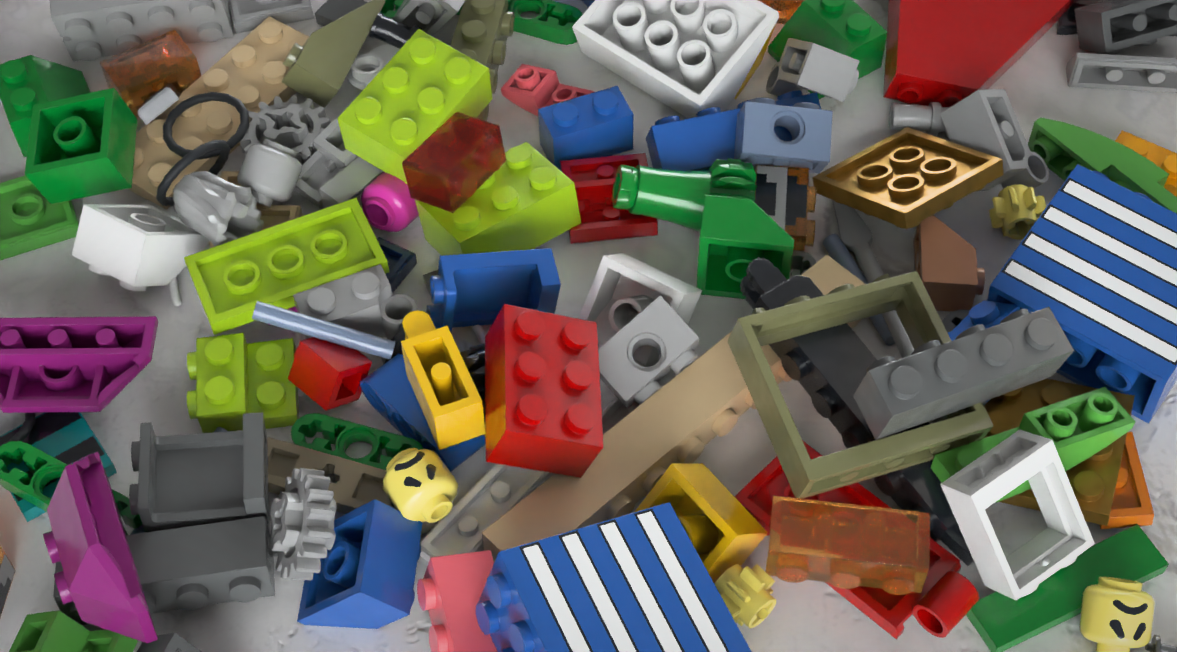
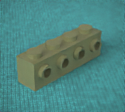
[450,0,515,146]

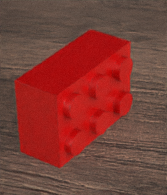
[485,304,604,478]

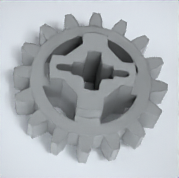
[240,95,331,165]
[268,468,337,580]

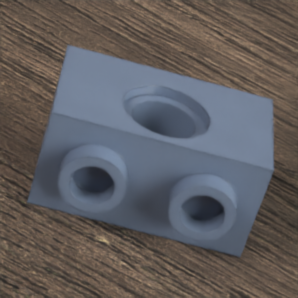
[734,98,833,174]

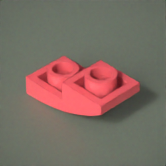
[500,64,594,116]

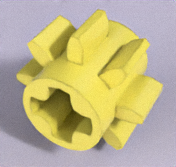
[989,184,1046,240]
[715,564,776,629]

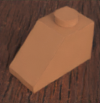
[913,215,985,312]

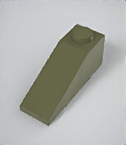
[282,0,385,108]

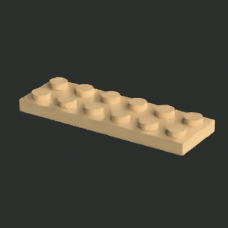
[128,16,309,210]

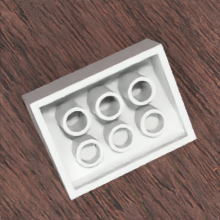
[572,0,779,119]

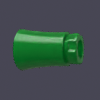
[612,165,711,232]

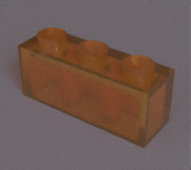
[765,496,930,595]

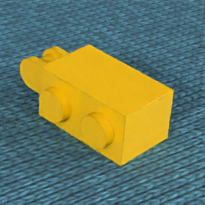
[401,310,485,450]

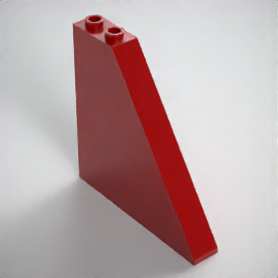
[883,0,1079,107]

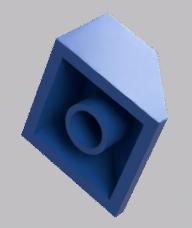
[297,499,423,629]

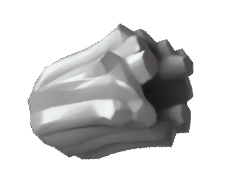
[173,171,264,246]

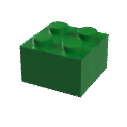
[25,88,137,204]

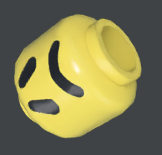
[383,448,458,523]
[1079,577,1155,652]

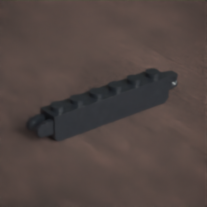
[739,257,974,566]

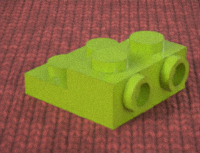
[187,333,299,433]

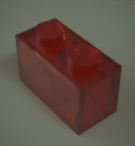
[402,112,506,213]

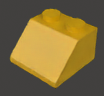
[635,463,768,584]

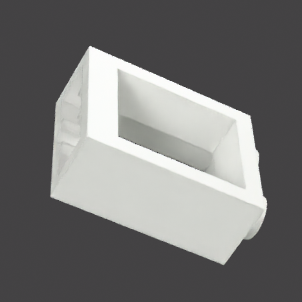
[940,430,1095,600]

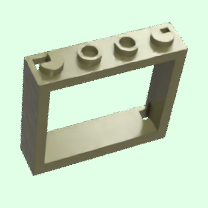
[728,271,994,501]

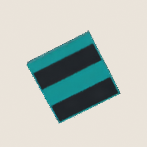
[0,412,117,522]

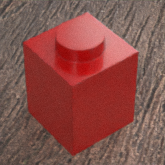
[288,337,372,411]

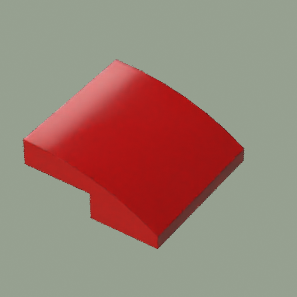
[560,153,658,244]

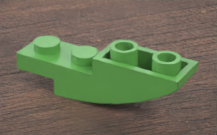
[1028,117,1177,213]
[931,387,1136,503]

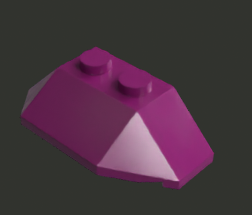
[0,316,158,413]
[43,452,158,644]

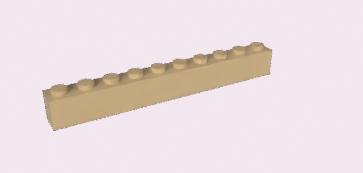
[482,255,865,562]

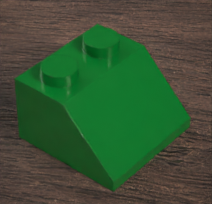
[768,0,888,99]
[0,55,90,157]
[696,195,794,299]

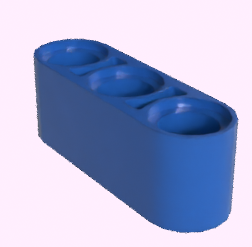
[360,354,486,472]

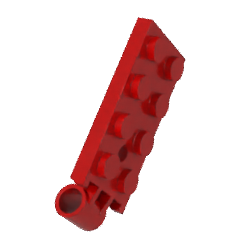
[734,440,979,640]

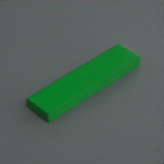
[966,524,1169,652]

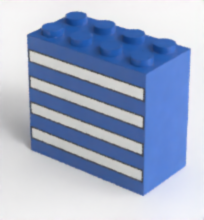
[987,164,1177,424]
[476,502,751,652]

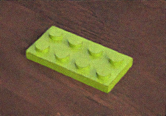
[184,198,390,335]

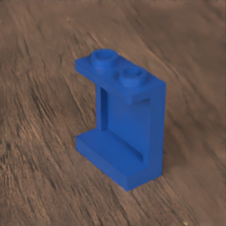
[426,248,561,333]

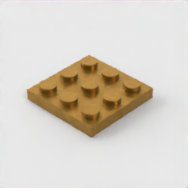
[812,127,1004,230]
[983,378,1135,526]

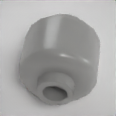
[237,139,302,208]

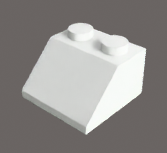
[72,204,209,291]
[578,253,702,367]

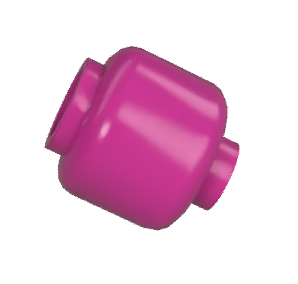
[361,172,426,232]

